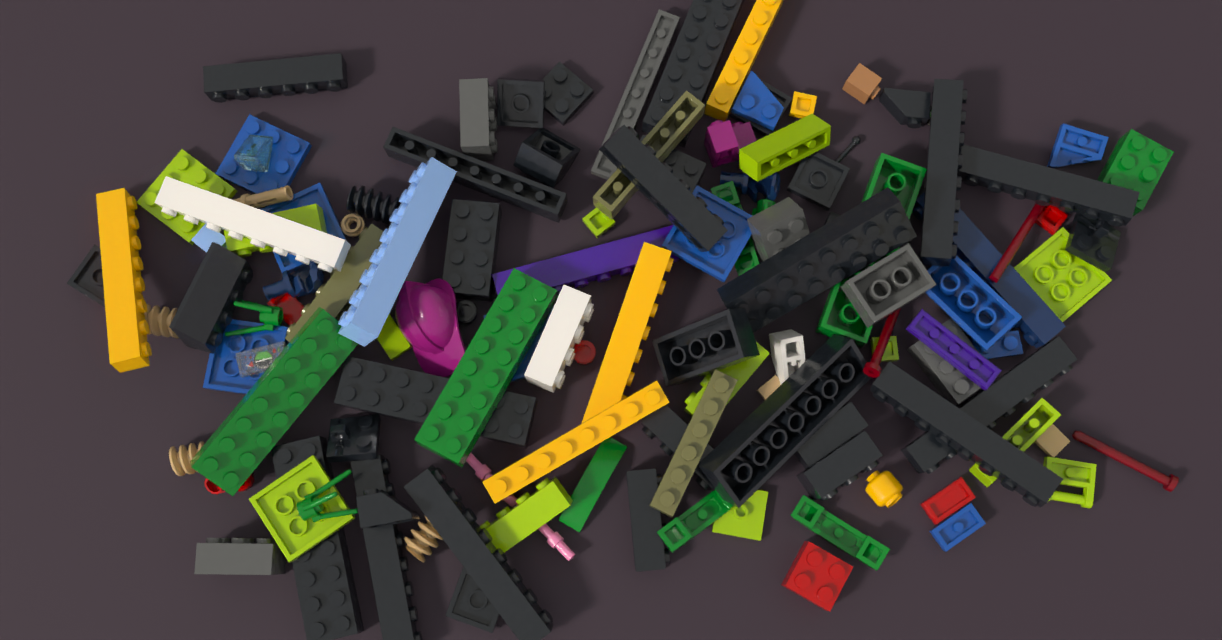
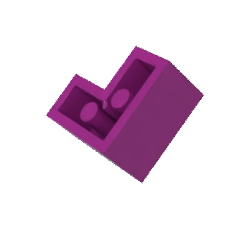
[704,120,756,168]

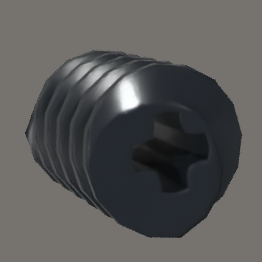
[346,185,400,224]

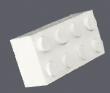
[524,285,594,393]

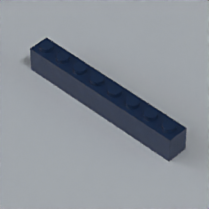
[912,192,1066,348]

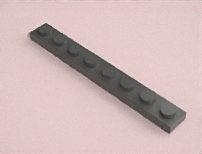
[591,9,680,180]

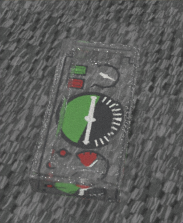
[235,341,286,378]

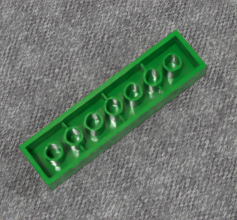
[815,153,927,348]
[414,268,558,468]
[190,307,358,496]

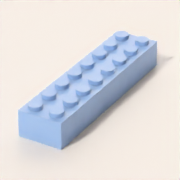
[338,157,457,347]

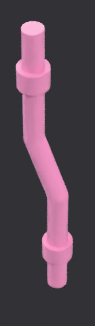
[466,453,576,561]

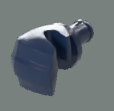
[720,171,781,202]
[263,261,324,301]

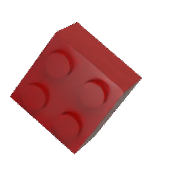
[781,541,853,612]

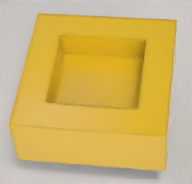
[789,91,817,119]

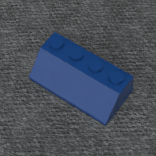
[926,255,1022,351]

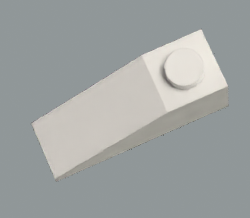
[769,329,805,385]

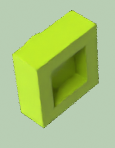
[582,208,615,238]
[870,336,899,362]

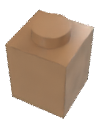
[842,63,882,105]

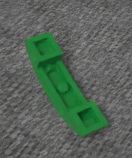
[711,181,760,276]
[559,437,627,532]
[657,489,734,553]
[791,495,890,571]

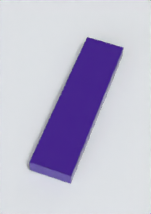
[906,309,1002,391]

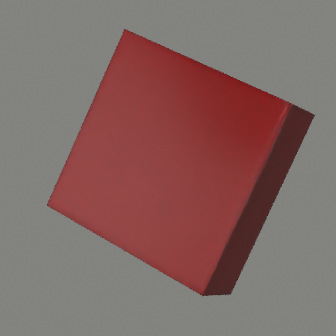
[1035,205,1068,235]

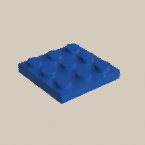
[215,114,312,194]
[260,183,347,273]
[661,186,752,283]
[203,319,288,394]

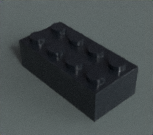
[442,199,502,302]
[652,308,760,387]

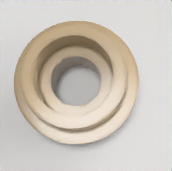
[341,214,365,237]

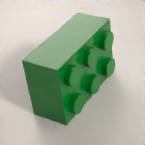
[1097,129,1174,217]

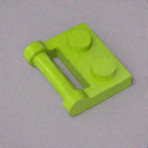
[1043,456,1097,509]

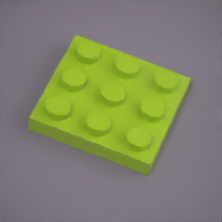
[137,149,238,245]
[1014,227,1112,322]
[249,455,355,562]

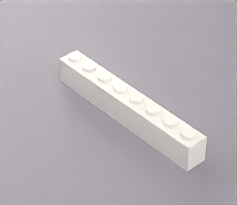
[154,176,351,273]

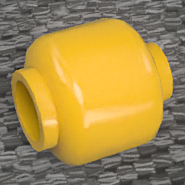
[865,470,903,508]

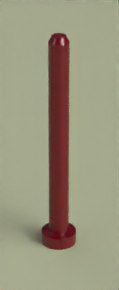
[863,308,901,378]
[1072,431,1179,492]

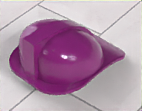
[395,278,466,377]

